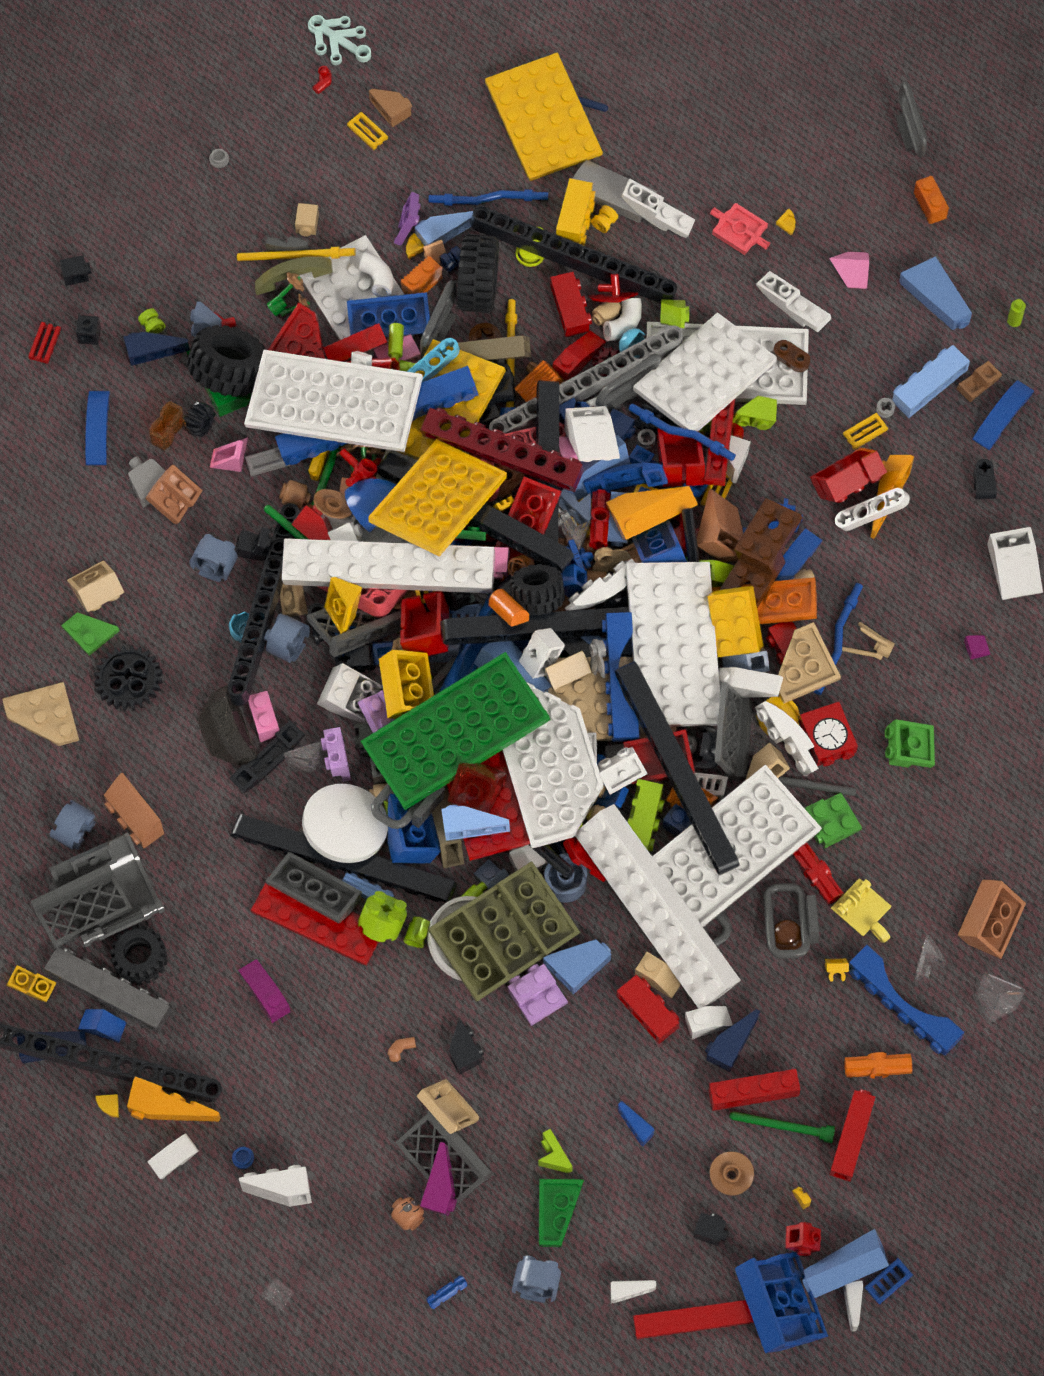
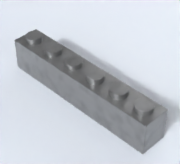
[44,947,171,1034]

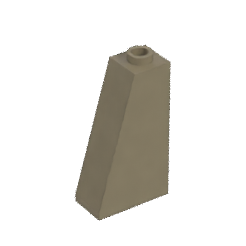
[458,336,531,361]
[432,785,464,869]

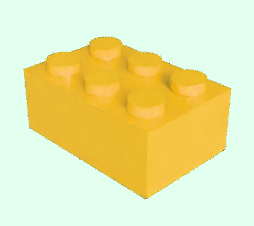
[556,178,596,249]
[707,586,764,657]
[379,650,434,719]

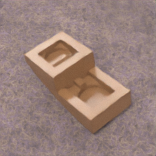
[956,361,1002,402]

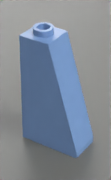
[899,256,972,330]
[559,435,631,500]
[474,641,551,692]
[802,1229,889,1298]

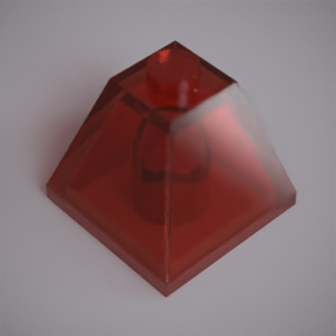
[447,763,507,813]

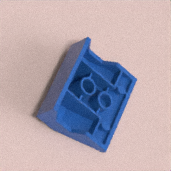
[735,1252,828,1353]

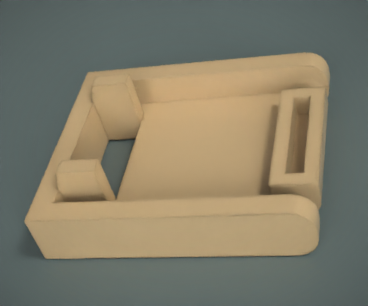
[417,1079,479,1134]

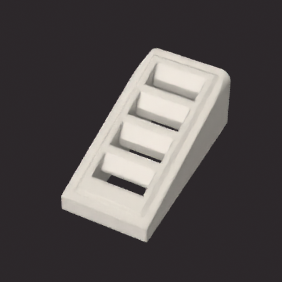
[694,773,728,801]
[611,1280,656,1303]
[843,1281,863,1331]

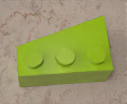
[628,779,665,852]

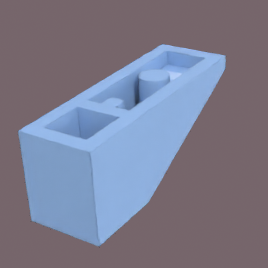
[415,211,478,246]
[442,805,510,841]

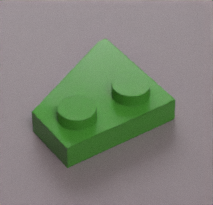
[61,612,120,656]

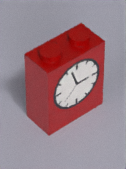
[798,702,858,767]

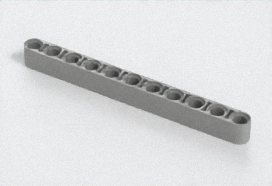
[489,326,682,434]

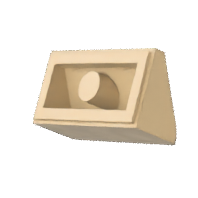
[279,583,308,617]
[544,651,591,690]

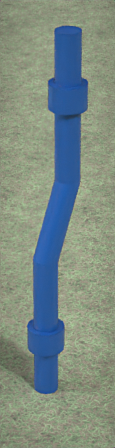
[429,189,548,206]
[629,403,736,461]
[814,583,863,695]

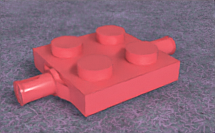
[710,203,770,255]

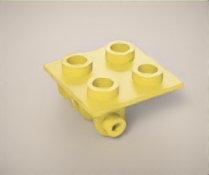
[831,878,892,936]

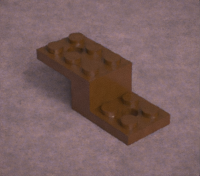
[720,498,803,608]

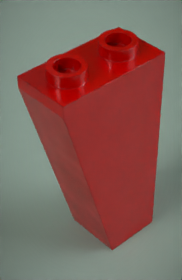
[829,1090,876,1182]

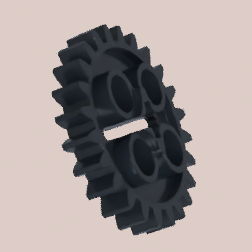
[94,645,163,711]

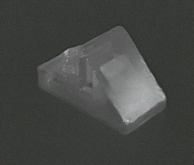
[559,510,591,554]
[914,935,946,983]

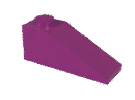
[238,959,290,1023]
[420,1142,457,1216]

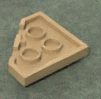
[778,622,841,704]
[2,682,79,746]

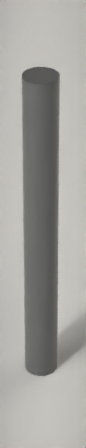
[778,776,856,796]

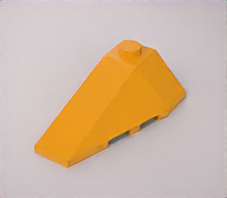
[870,455,914,539]
[606,486,698,540]
[127,1077,221,1122]

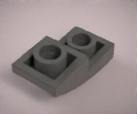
[265,236,309,252]

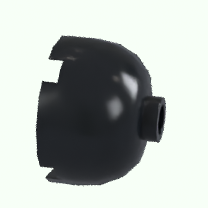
[693,726,718,769]

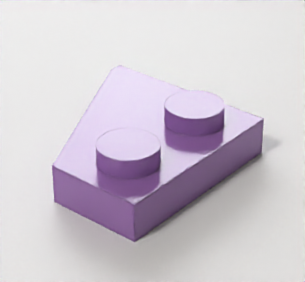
[394,192,421,245]

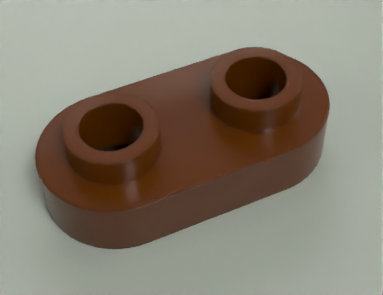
[773,340,810,372]

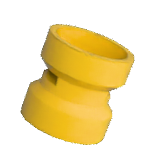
[591,205,618,233]

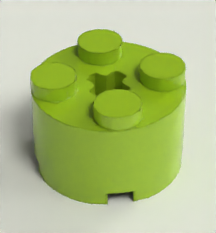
[358,891,407,942]

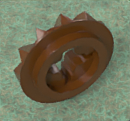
[469,323,501,341]

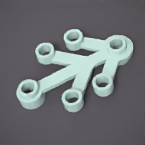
[308,15,371,65]

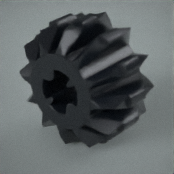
[182,401,216,437]

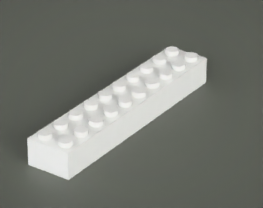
[282,539,495,593]
[575,804,741,1009]

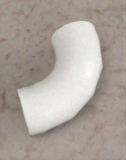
[358,252,394,297]
[603,298,642,341]

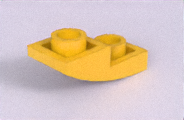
[6,965,56,1002]

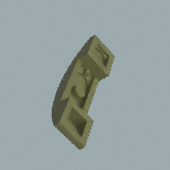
[255,257,333,295]

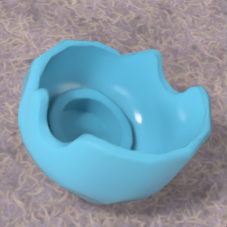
[619,328,645,358]
[229,611,260,643]

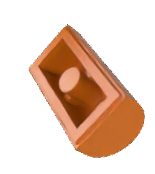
[489,589,529,627]

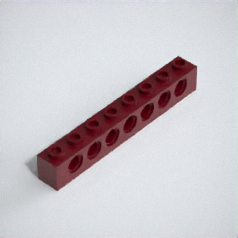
[420,408,584,493]

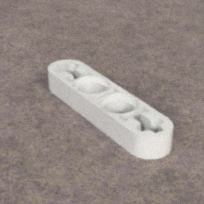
[835,488,910,531]

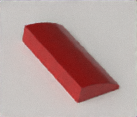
[495,477,562,561]

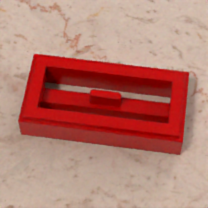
[28,322,61,364]

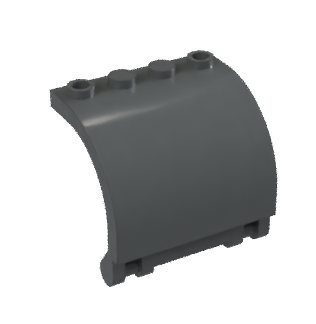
[49,833,165,947]

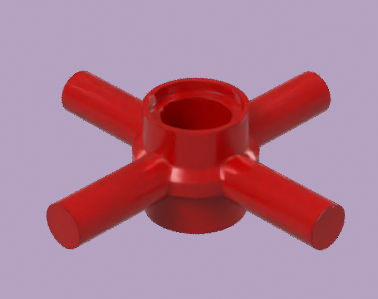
[339,448,382,487]

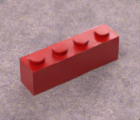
[708,1069,801,1111]

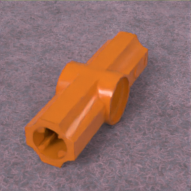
[844,1052,912,1079]

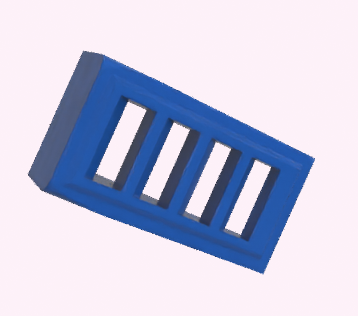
[618,1101,654,1146]
[864,1258,914,1305]

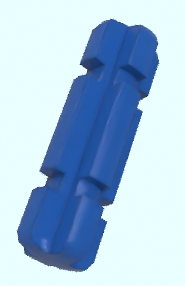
[426,1275,467,1309]

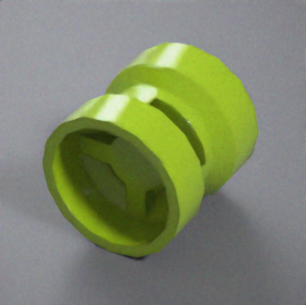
[138,308,166,334]

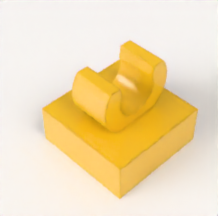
[825,958,849,981]

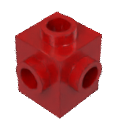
[785,1222,821,1256]

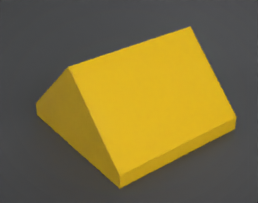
[324,577,362,634]

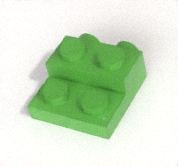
[885,719,935,768]
[804,793,862,849]

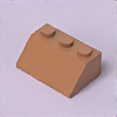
[104,773,164,849]
[958,880,1026,959]

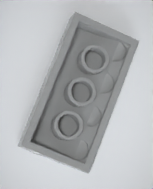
[572,160,657,223]

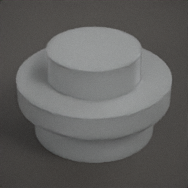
[209,149,229,168]

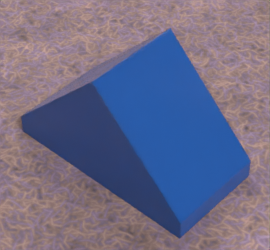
[78,1009,127,1043]

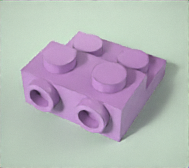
[358,690,395,733]
[321,727,351,782]
[508,964,568,1026]

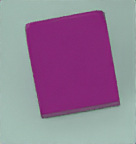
[964,635,990,660]

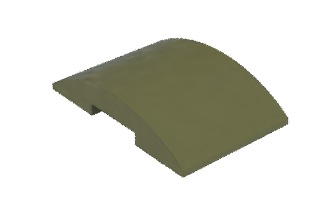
[428,861,580,1002]

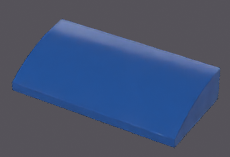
[347,292,430,338]

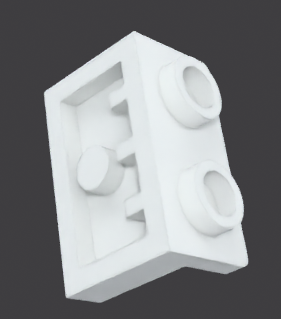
[598,747,647,794]

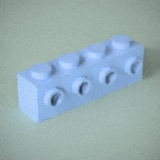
[892,345,970,418]

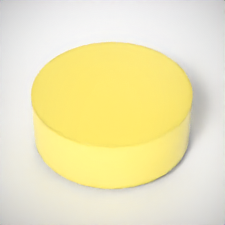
[870,922,890,943]

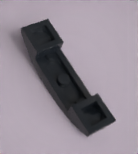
[229,720,305,793]

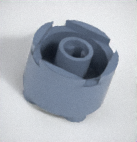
[189,534,238,582]
[264,613,310,663]
[50,800,96,850]
[544,853,587,903]
[512,1256,561,1303]

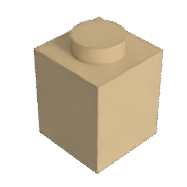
[295,203,319,236]

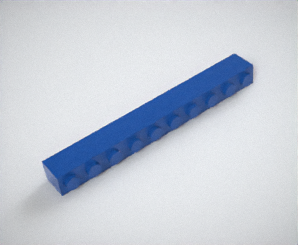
[275,366,479,466]

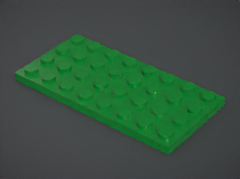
[360,652,551,810]

